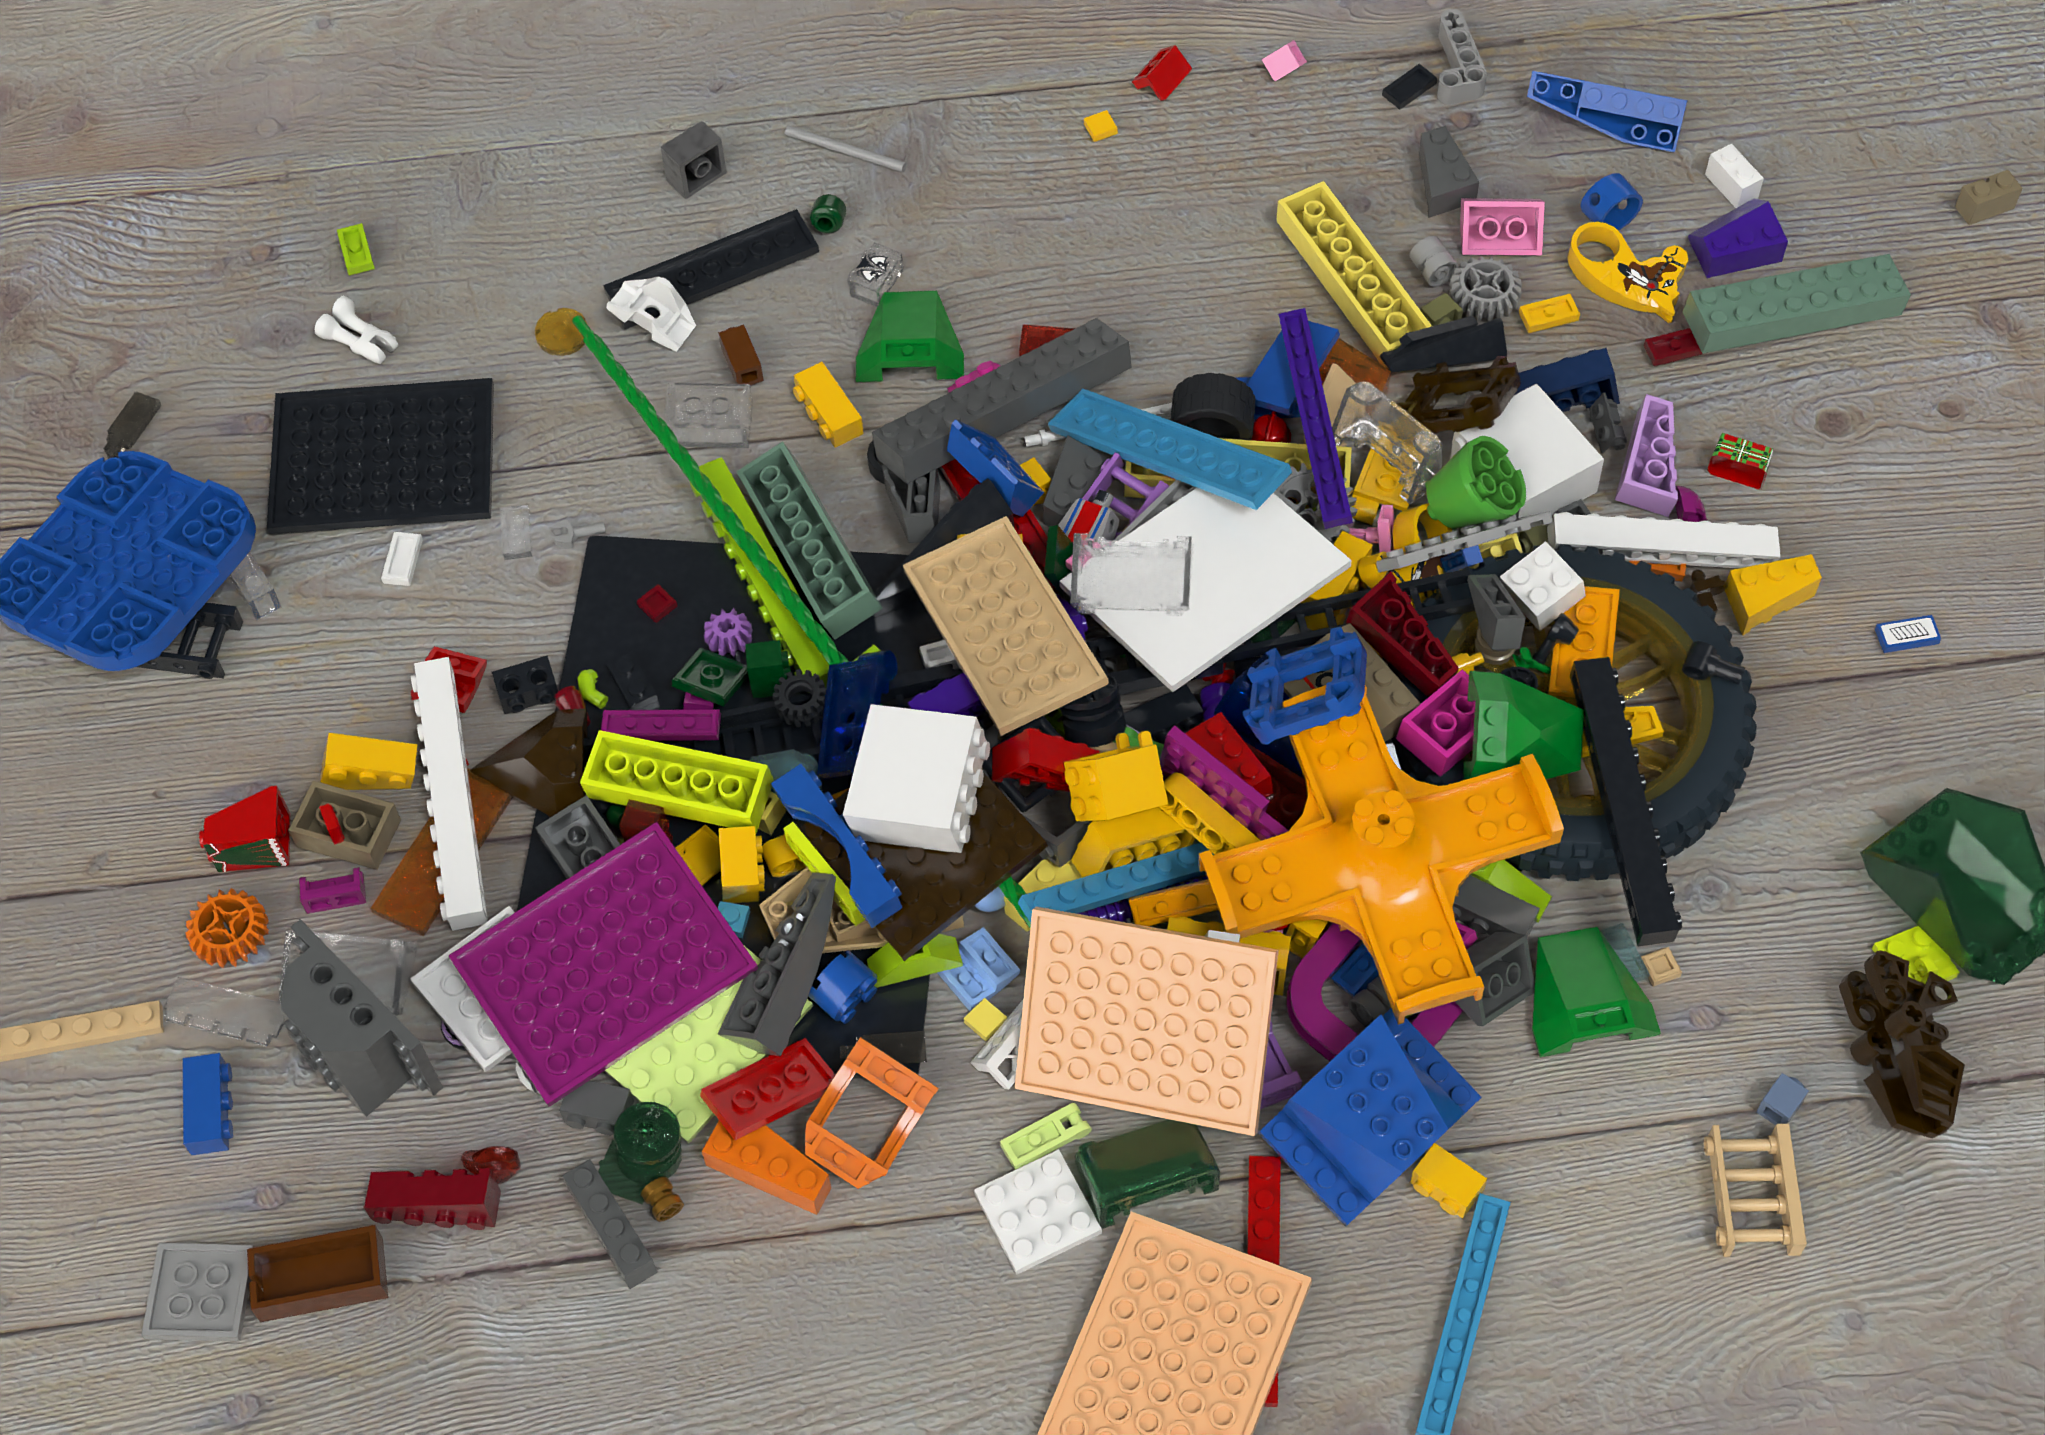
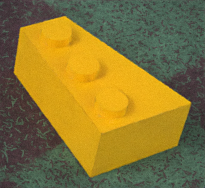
[1725,554,1822,636]
[320,733,418,790]

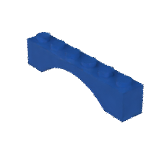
[771,764,903,928]

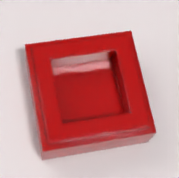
[319,803,345,845]

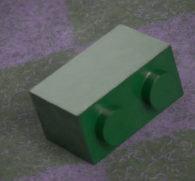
[745,640,791,698]

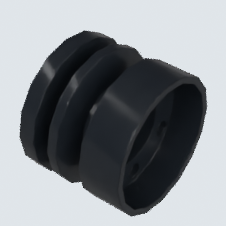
[1060,673,1127,747]

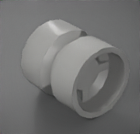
[1409,236,1458,287]

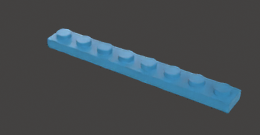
[1018,843,1215,923]
[1415,1193,1511,1435]

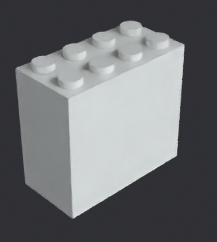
[1450,384,1604,518]
[843,704,990,853]

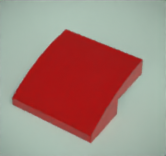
[411,646,487,713]

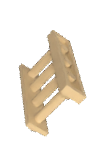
[1704,1124,1807,1257]

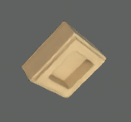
[1639,947,1682,987]

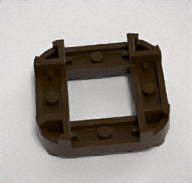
[1392,356,1521,437]

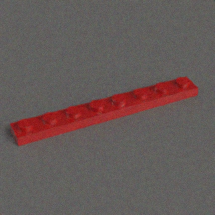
[1247,1156,1281,1407]

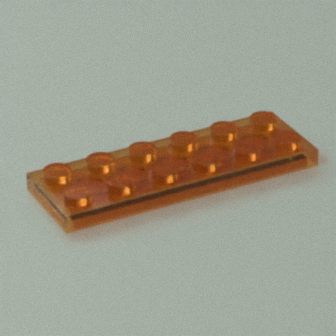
[371,768,513,936]

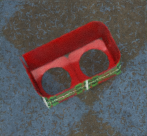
[1707,433,1773,490]

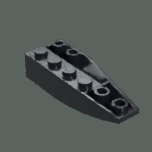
[872,478,1015,617]

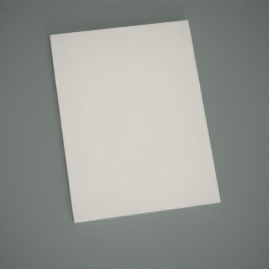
[1060,488,1351,692]

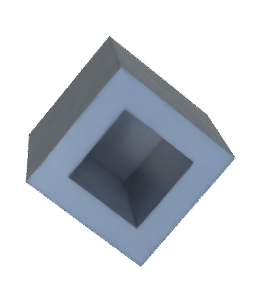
[1756,1073,1809,1125]

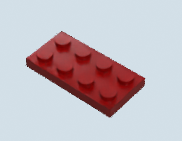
[700,1038,836,1140]

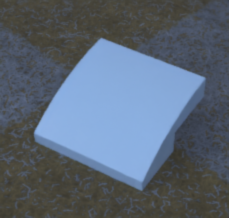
[937,927,1021,1011]

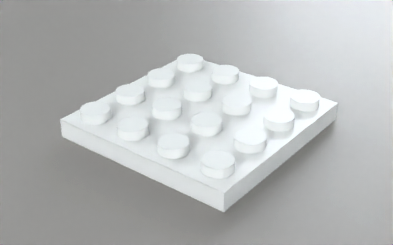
[410,906,515,1073]

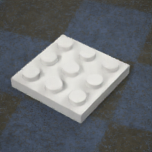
[974,1149,1102,1275]

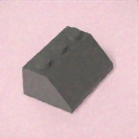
[1455,931,1535,1026]

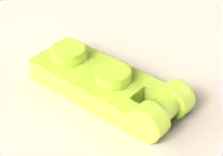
[1000,1103,1092,1170]

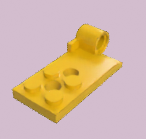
[1351,414,1435,525]

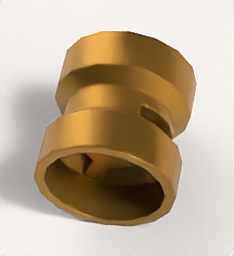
[641,1177,684,1222]

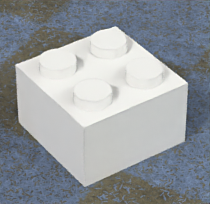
[1500,541,1586,631]

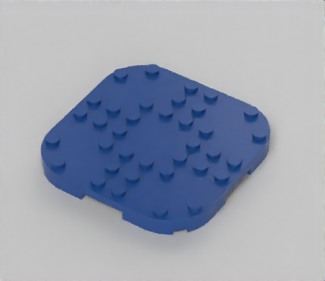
[0,451,256,671]

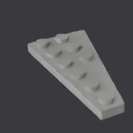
[1376,511,1553,573]

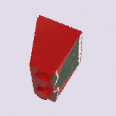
[199,786,291,872]

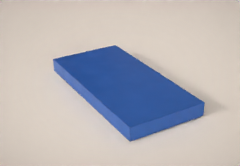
[1247,321,1340,415]

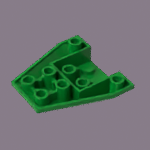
[856,290,964,382]
[1532,927,1661,1058]

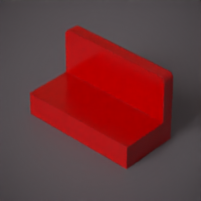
[1132,45,1192,101]

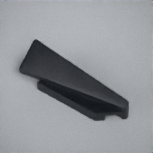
[1380,316,1507,372]

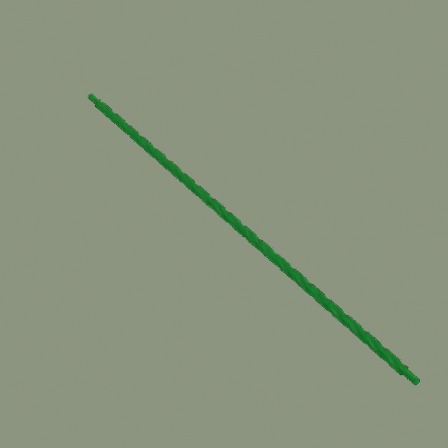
[572,315,1031,928]

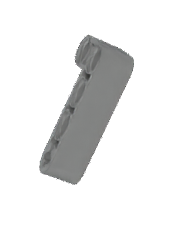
[1437,9,1487,104]

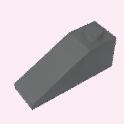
[1467,574,1526,652]

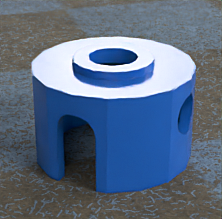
[1580,173,1643,231]

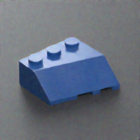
[947,419,1044,517]

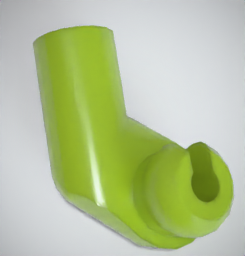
[577,669,608,709]

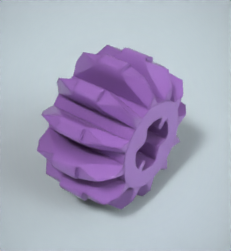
[704,608,752,657]

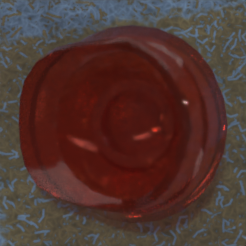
[461,1146,521,1184]

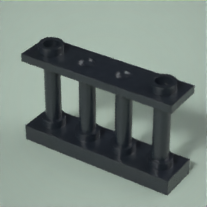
[137,602,243,679]

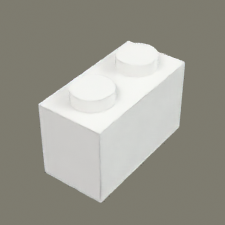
[1705,144,1764,208]

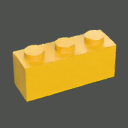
[793,362,864,448]

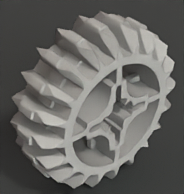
[1449,255,1522,322]

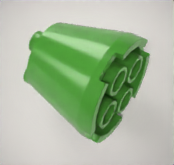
[1425,436,1526,529]

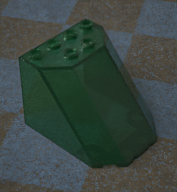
[1860,788,2045,985]

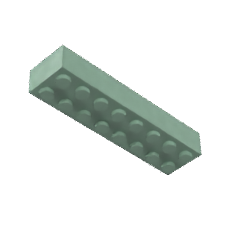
[1683,254,1911,354]
[737,441,883,639]

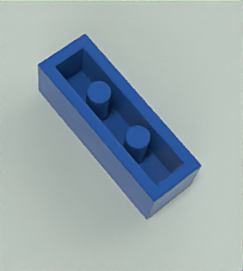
[1440,545,1483,574]

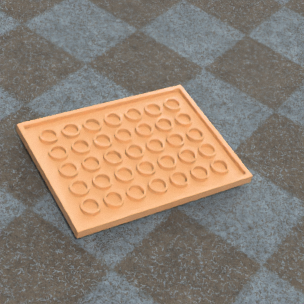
[1015,907,1279,1136]
[1037,1211,1312,1435]

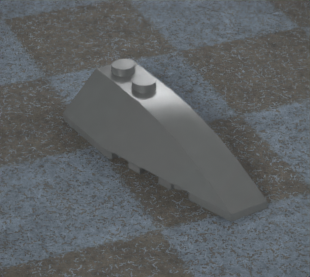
[718,873,836,1056]

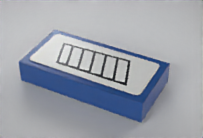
[1875,615,1941,653]

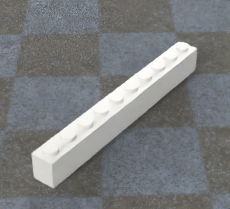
[411,657,488,931]

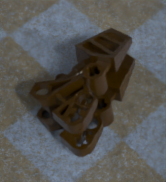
[1839,950,1965,1139]

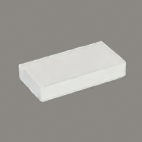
[381,532,423,586]

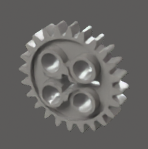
[1276,463,1357,544]

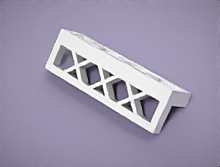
[970,1000,1023,1090]

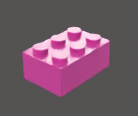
[1396,670,1475,777]

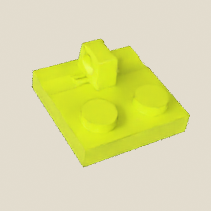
[1872,922,1960,982]

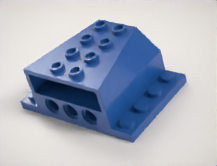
[1258,1008,1482,1227]

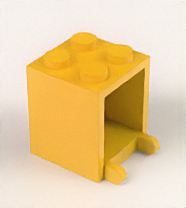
[1064,731,1168,821]

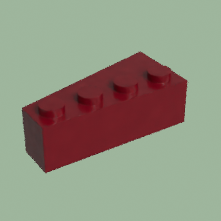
[1346,571,1459,697]
[364,1168,501,1230]

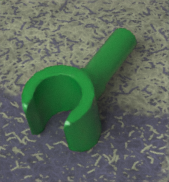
[1512,647,1551,674]

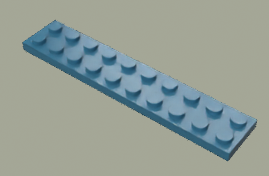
[1048,388,1292,510]

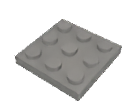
[141,1243,255,1341]

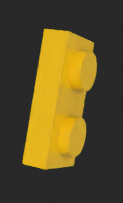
[1519,294,1580,333]

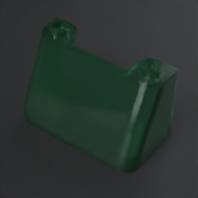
[1075,1119,1220,1229]

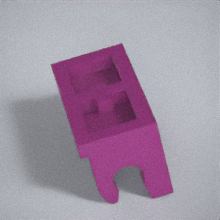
[299,867,367,914]

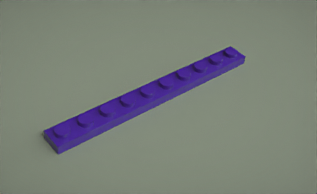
[1278,308,1353,529]

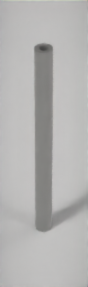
[785,125,906,173]

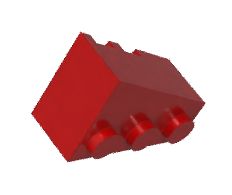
[992,728,1100,792]

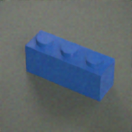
[183,1053,233,1156]

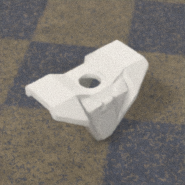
[606,277,696,352]

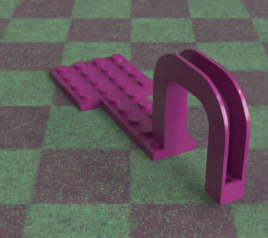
[1160,726,1464,1062]

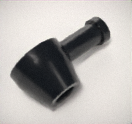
[1532,613,1579,664]

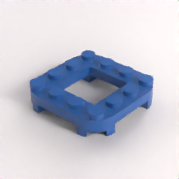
[1243,627,1367,744]

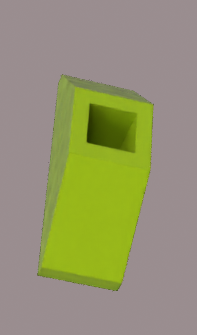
[867,934,963,988]

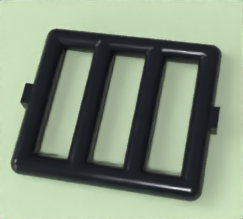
[978,711,1061,812]

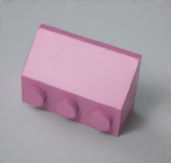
[1460,198,1545,255]

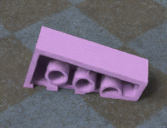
[1615,394,1678,517]

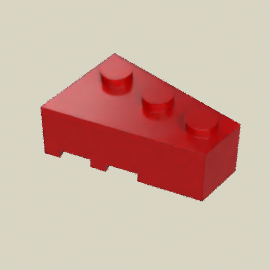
[1185,712,1273,798]

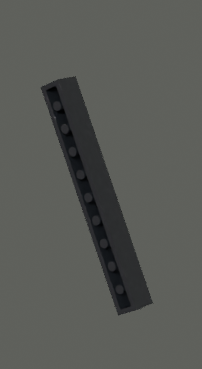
[1570,657,1682,947]

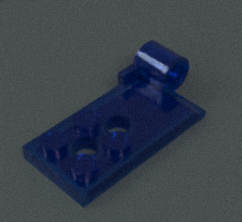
[817,650,898,779]

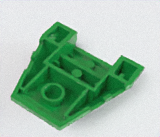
[1463,671,1584,780]

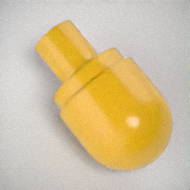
[1452,652,1484,675]

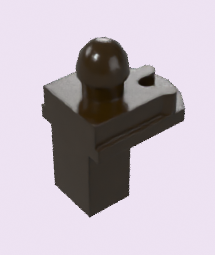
[1690,569,1728,613]

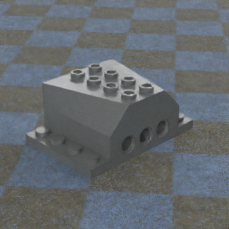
[281,919,443,1117]

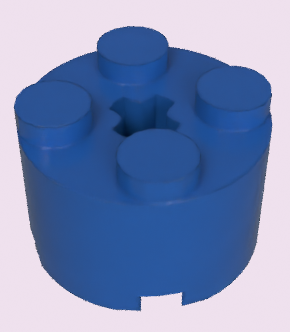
[808,950,877,1024]

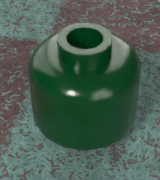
[810,194,847,234]

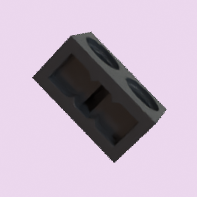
[492,656,558,714]

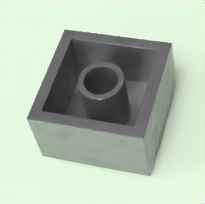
[661,121,727,199]

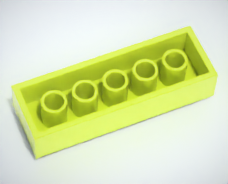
[580,730,774,833]

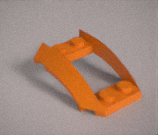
[805,1037,939,1189]

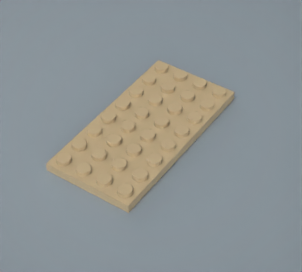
[903,516,1109,736]

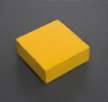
[1084,110,1118,142]

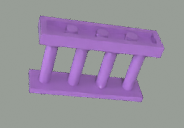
[1082,452,1169,540]

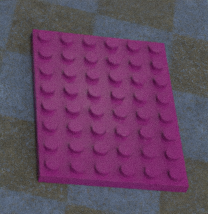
[448,822,758,1107]

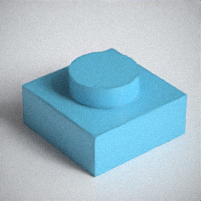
[718,901,750,938]

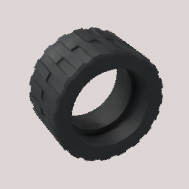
[1170,373,1256,440]

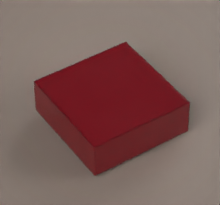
[637,584,678,623]

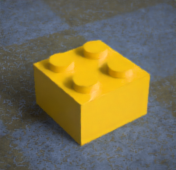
[718,826,765,903]

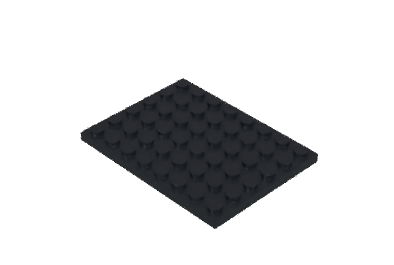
[267,378,494,534]

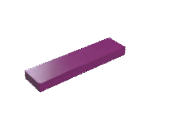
[601,709,721,741]

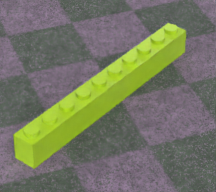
[690,457,841,693]

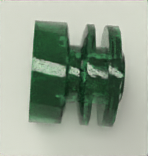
[614,1102,682,1184]

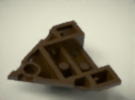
[470,708,587,818]

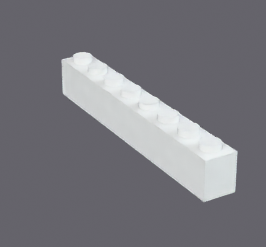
[1547,512,1781,568]

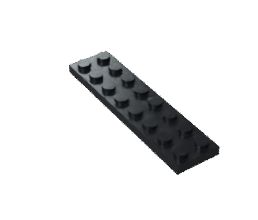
[603,209,819,329]

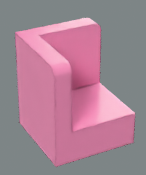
[1262,40,1307,81]

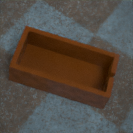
[247,1225,389,1322]

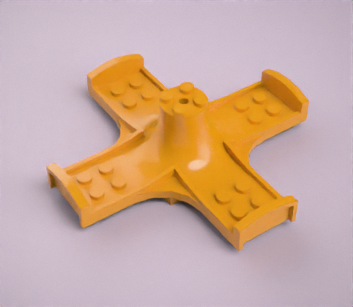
[1199,685,1564,1025]

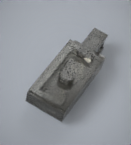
[103,392,162,459]
[840,1031,927,1064]

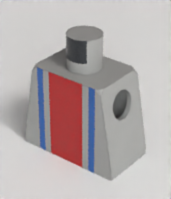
[1058,490,1119,554]

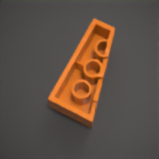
[702,1121,831,1215]

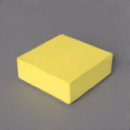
[963,998,1007,1041]

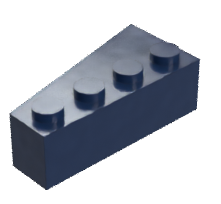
[1514,348,1620,412]

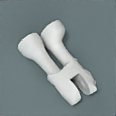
[314,296,398,364]

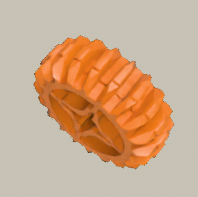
[186,888,269,968]

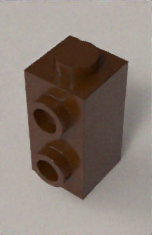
[718,324,764,389]

